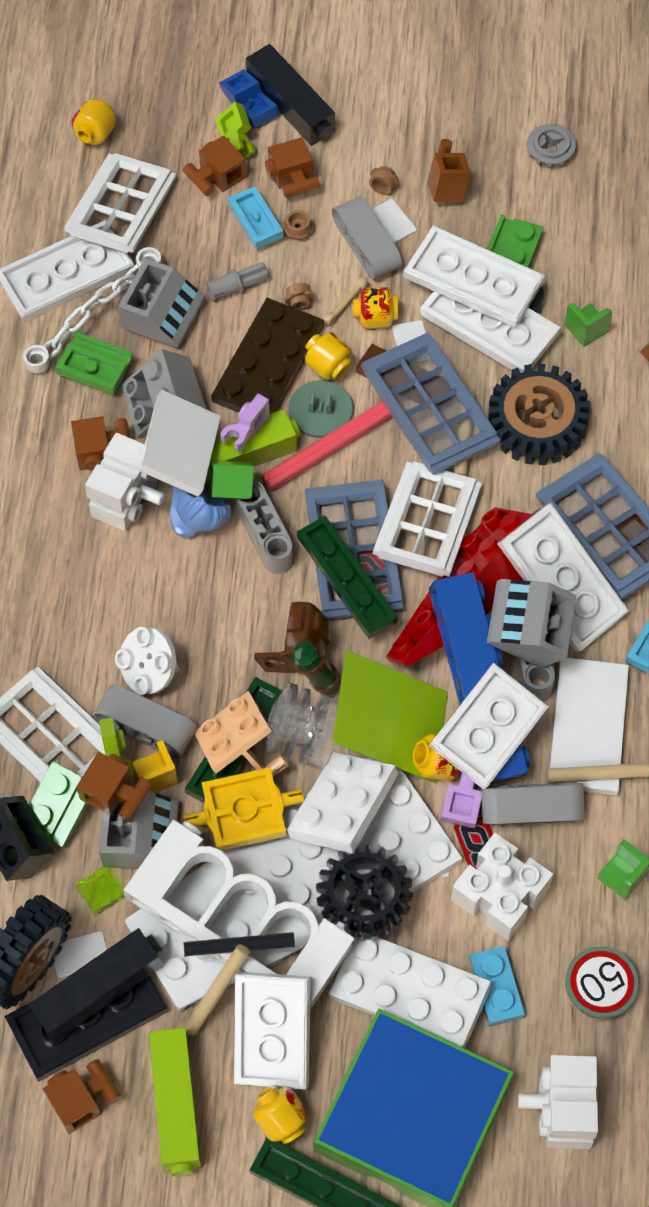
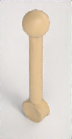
[324,277,368,326]

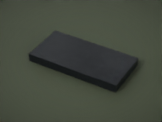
[5,976,168,1082]

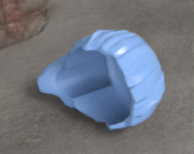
[169,486,231,538]

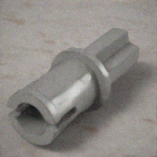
[206,263,269,301]

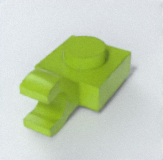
[215,101,255,159]
[99,718,134,778]

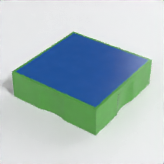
[314,1008,514,1207]

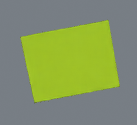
[332,649,448,783]

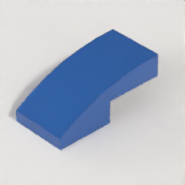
[219,69,279,129]

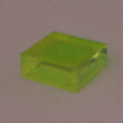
[75,865,125,916]

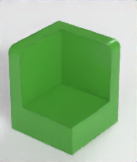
[565,302,612,347]
[210,460,254,499]
[597,840,649,900]

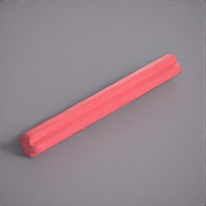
[262,401,393,491]

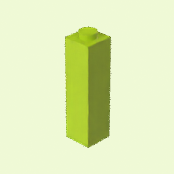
[204,409,300,485]
[149,1027,201,1177]

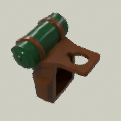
[254,601,341,697]

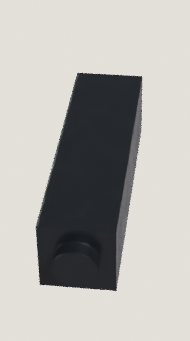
[246,44,335,146]
[28,928,163,1042]

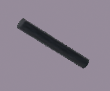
[183,932,295,957]

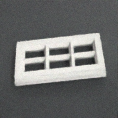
[64,153,176,253]
[373,461,482,577]
[0,666,105,783]

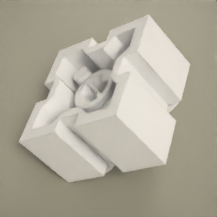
[85,433,165,531]
[451,833,553,942]
[518,1055,598,1149]

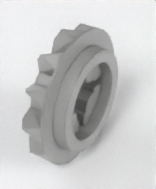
[527,124,576,168]

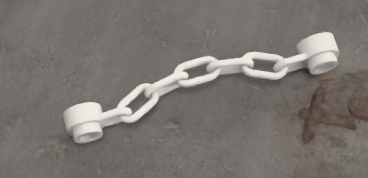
[23,247,162,374]

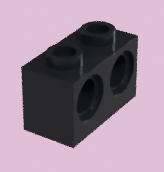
[0,795,55,881]

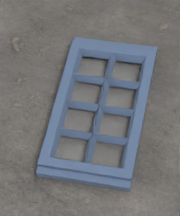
[361,332,501,475]
[536,453,649,600]
[305,479,404,620]

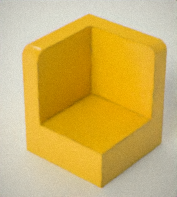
[132,740,178,793]

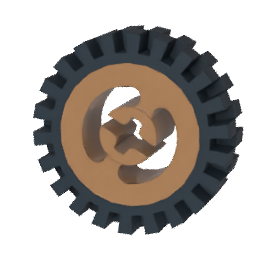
[488,363,590,465]
[0,895,72,1010]

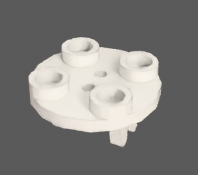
[115,626,180,695]

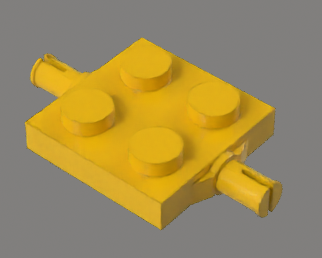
[183,767,304,851]

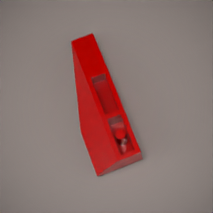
[386,507,532,667]

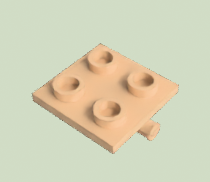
[194,691,289,781]

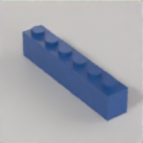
[428,572,530,785]

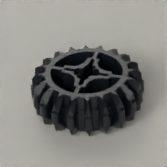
[316,844,413,941]

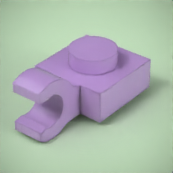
[220,394,270,452]
[441,773,482,828]

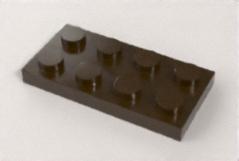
[211,297,324,414]

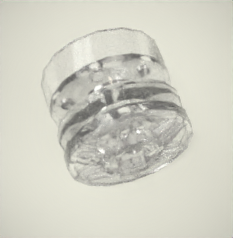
[264,682,339,770]

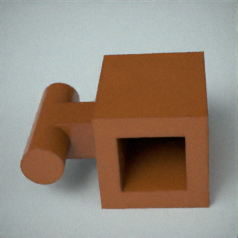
[183,135,247,196]
[265,137,320,198]
[428,139,471,202]
[71,416,130,471]
[76,751,152,821]
[42,1059,122,1134]

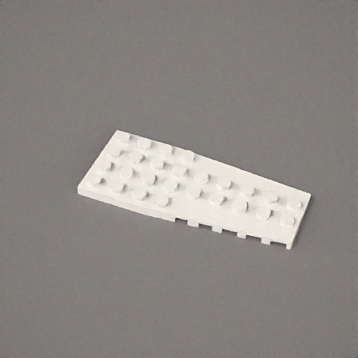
[125,757,463,1012]

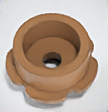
[369,166,399,195]
[283,210,313,240]
[284,283,315,310]

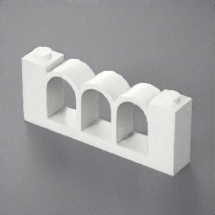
[123,819,355,1010]

